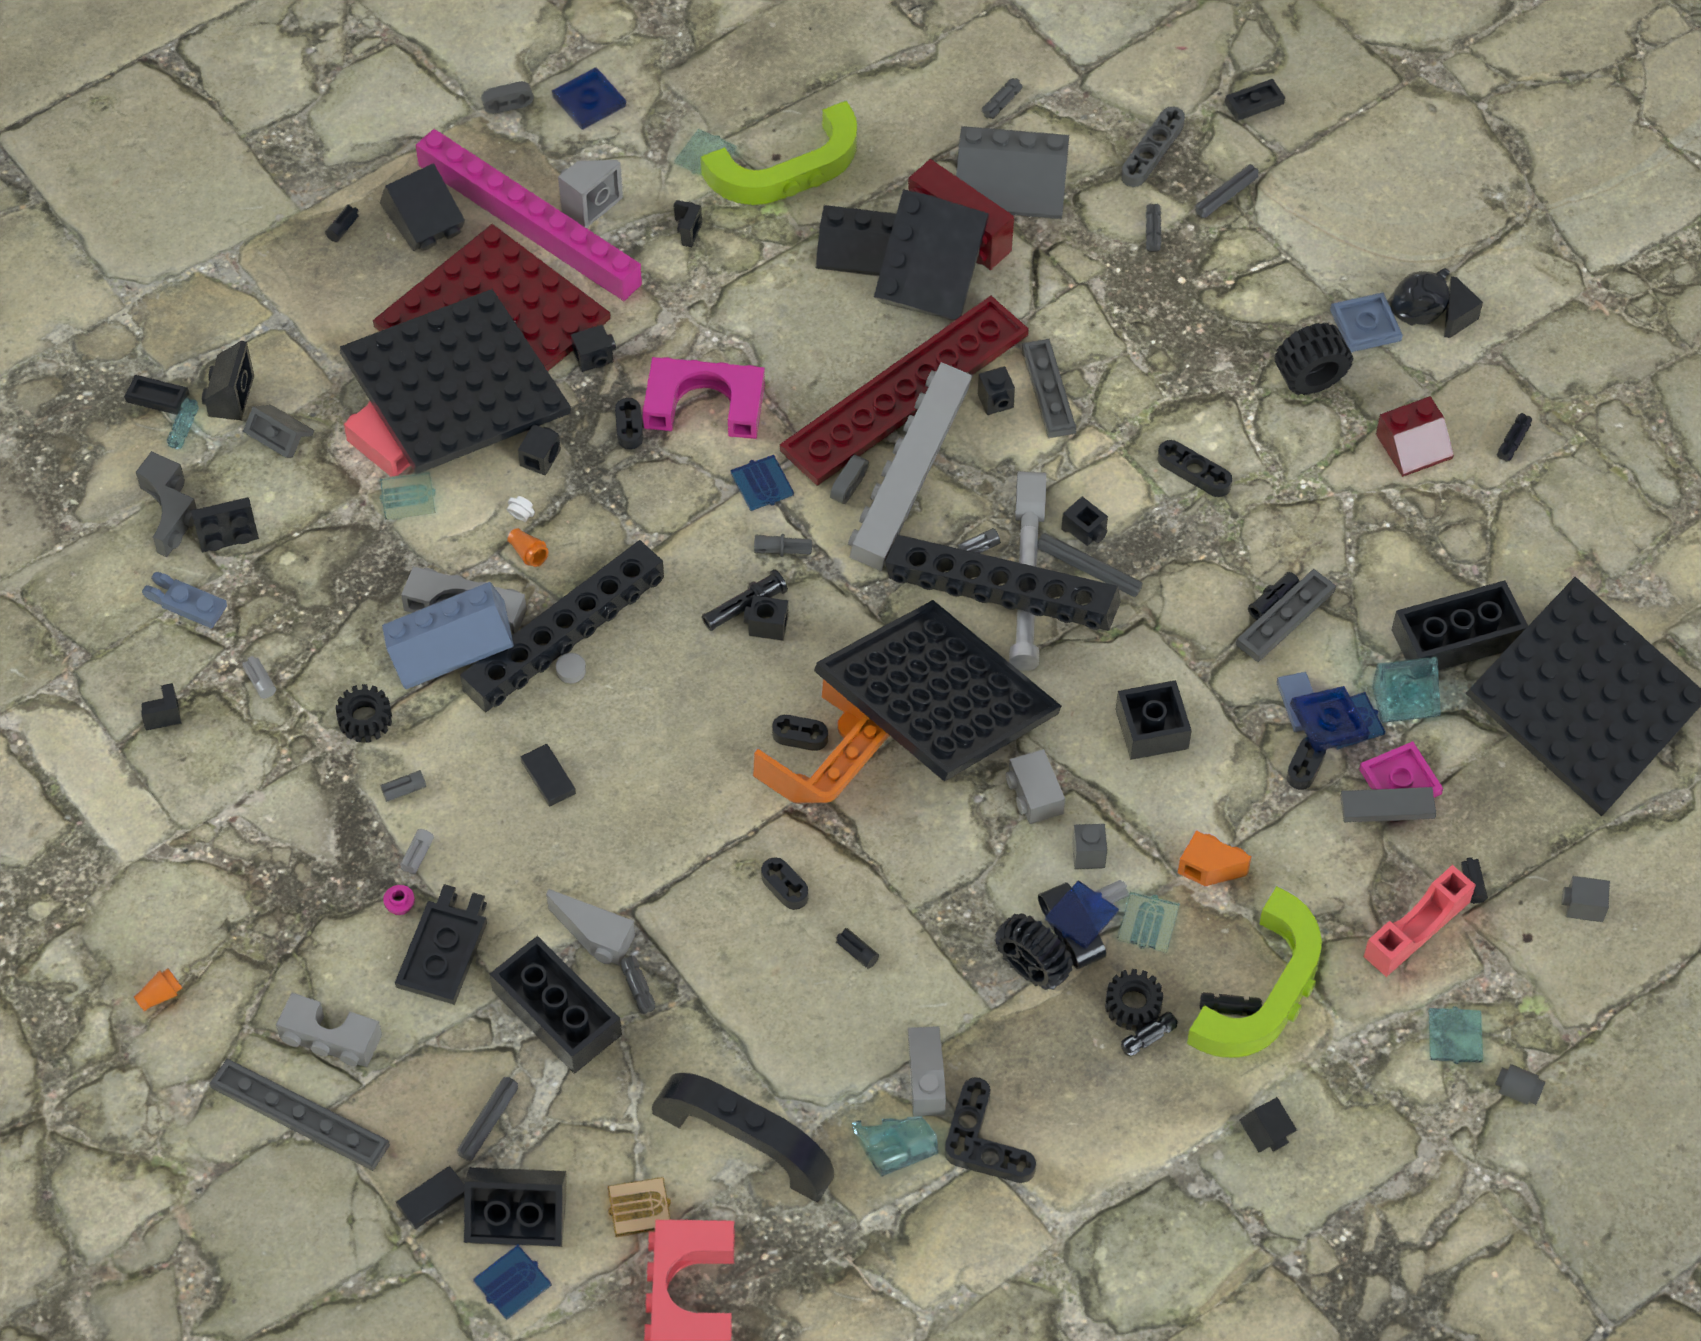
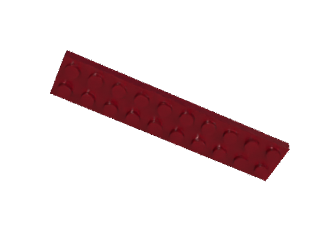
[780,295,1029,486]

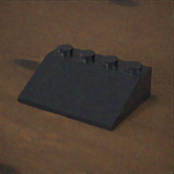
[874,189,989,321]

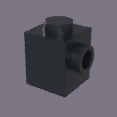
[571,324,616,372]
[977,366,1015,415]
[1239,1097,1297,1153]

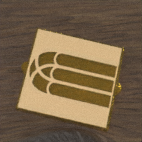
[608,1177,671,1237]

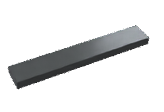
[209,1058,390,1171]

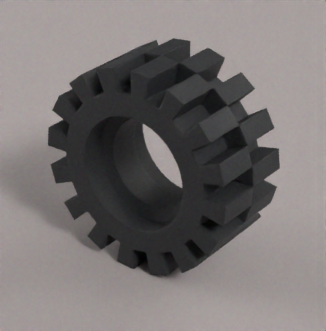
[336,684,392,743]
[1105,969,1163,1031]

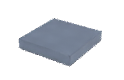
[1330,292,1403,352]

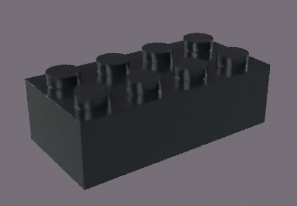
[1391,580,1528,677]
[489,935,622,1074]

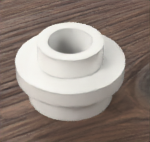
[506,496,535,522]

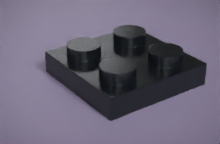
[191,497,259,553]

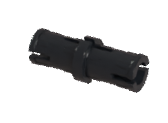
[1248,572,1299,620]

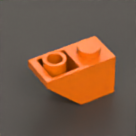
[1178,830,1252,886]

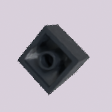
[202,341,255,421]

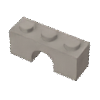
[276,993,382,1067]

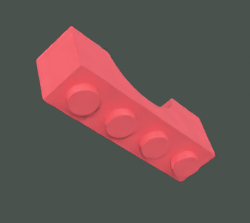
[1364,865,1475,977]

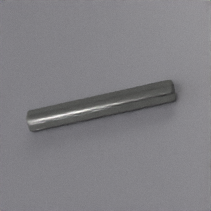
[1037,533,1142,597]

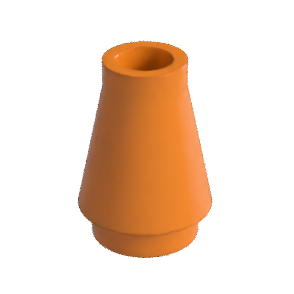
[507,528,549,567]
[133,968,183,1012]

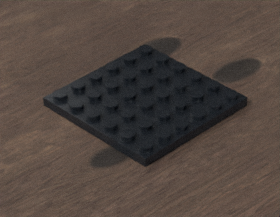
[340,289,571,474]
[1465,577,1701,816]
[814,600,1062,782]

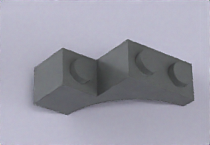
[136,451,197,557]

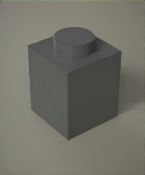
[1072,823,1107,869]
[1561,876,1610,922]

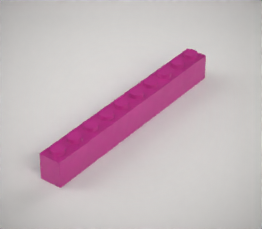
[416,129,642,301]

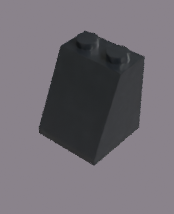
[380,163,465,251]

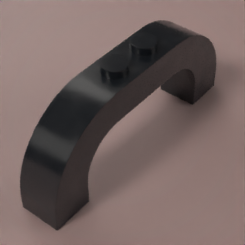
[652,1072,834,1203]

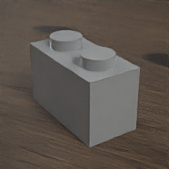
[1005,749,1065,824]

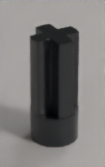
[325,204,360,242]
[1461,857,1488,904]
[836,928,880,969]

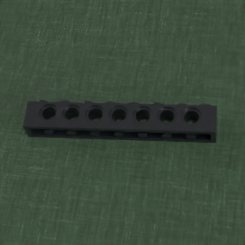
[885,534,1121,631]
[460,540,664,713]

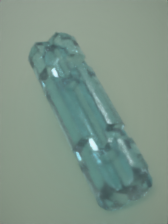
[167,398,199,450]

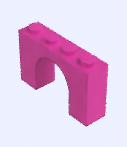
[643,357,765,439]

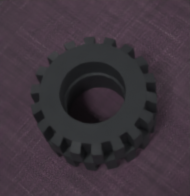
[1274,322,1353,395]

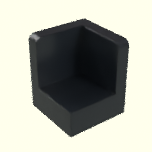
[141,683,182,731]

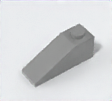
[546,889,635,966]
[908,1027,946,1117]

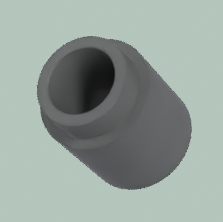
[1495,1064,1545,1105]

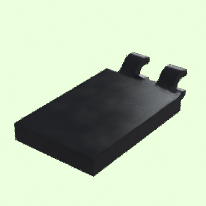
[395,884,487,1005]

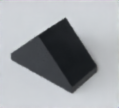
[1444,276,1483,338]

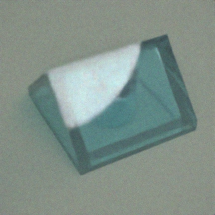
[1372,657,1441,723]

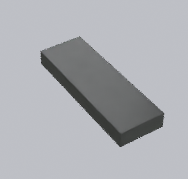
[1340,787,1436,823]

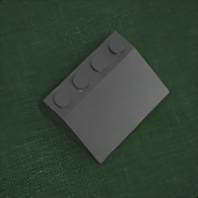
[956,126,1070,219]

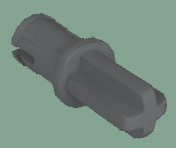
[754,534,813,557]

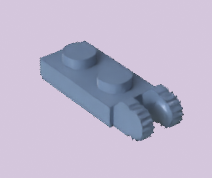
[142,572,227,628]

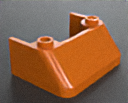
[753,679,890,804]

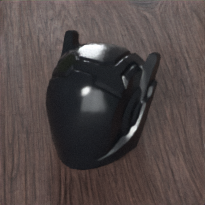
[1390,268,1450,326]

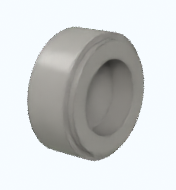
[556,653,586,684]

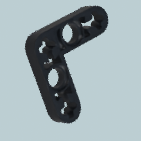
[945,1077,1036,1183]

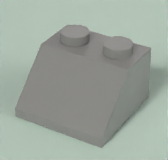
[558,160,623,228]

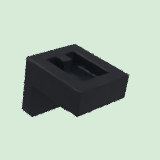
[674,200,702,248]

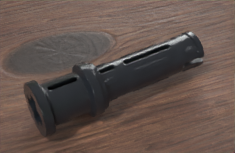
[702,569,788,631]

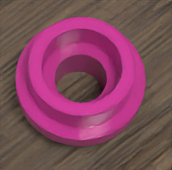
[383,885,415,915]

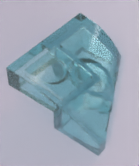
[852,1116,939,1177]

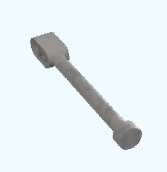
[1009,471,1046,671]

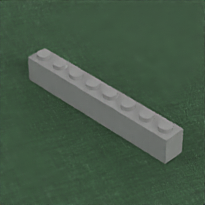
[848,362,972,571]

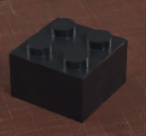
[1115,680,1192,760]

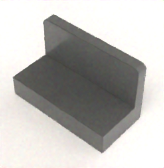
[243,405,314,458]

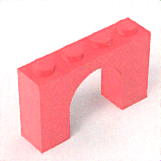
[344,401,410,479]
[644,1220,735,1341]

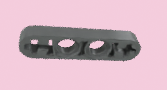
[1121,106,1185,187]

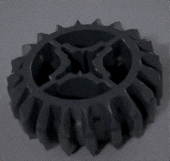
[995,913,1073,990]

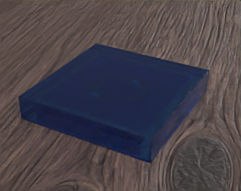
[552,67,627,130]
[1290,686,1370,752]

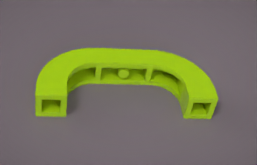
[700,100,857,205]
[1187,886,1322,1058]

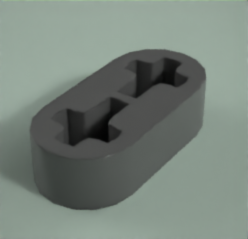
[481,81,534,114]
[830,455,869,504]

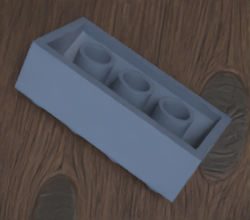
[382,582,514,689]

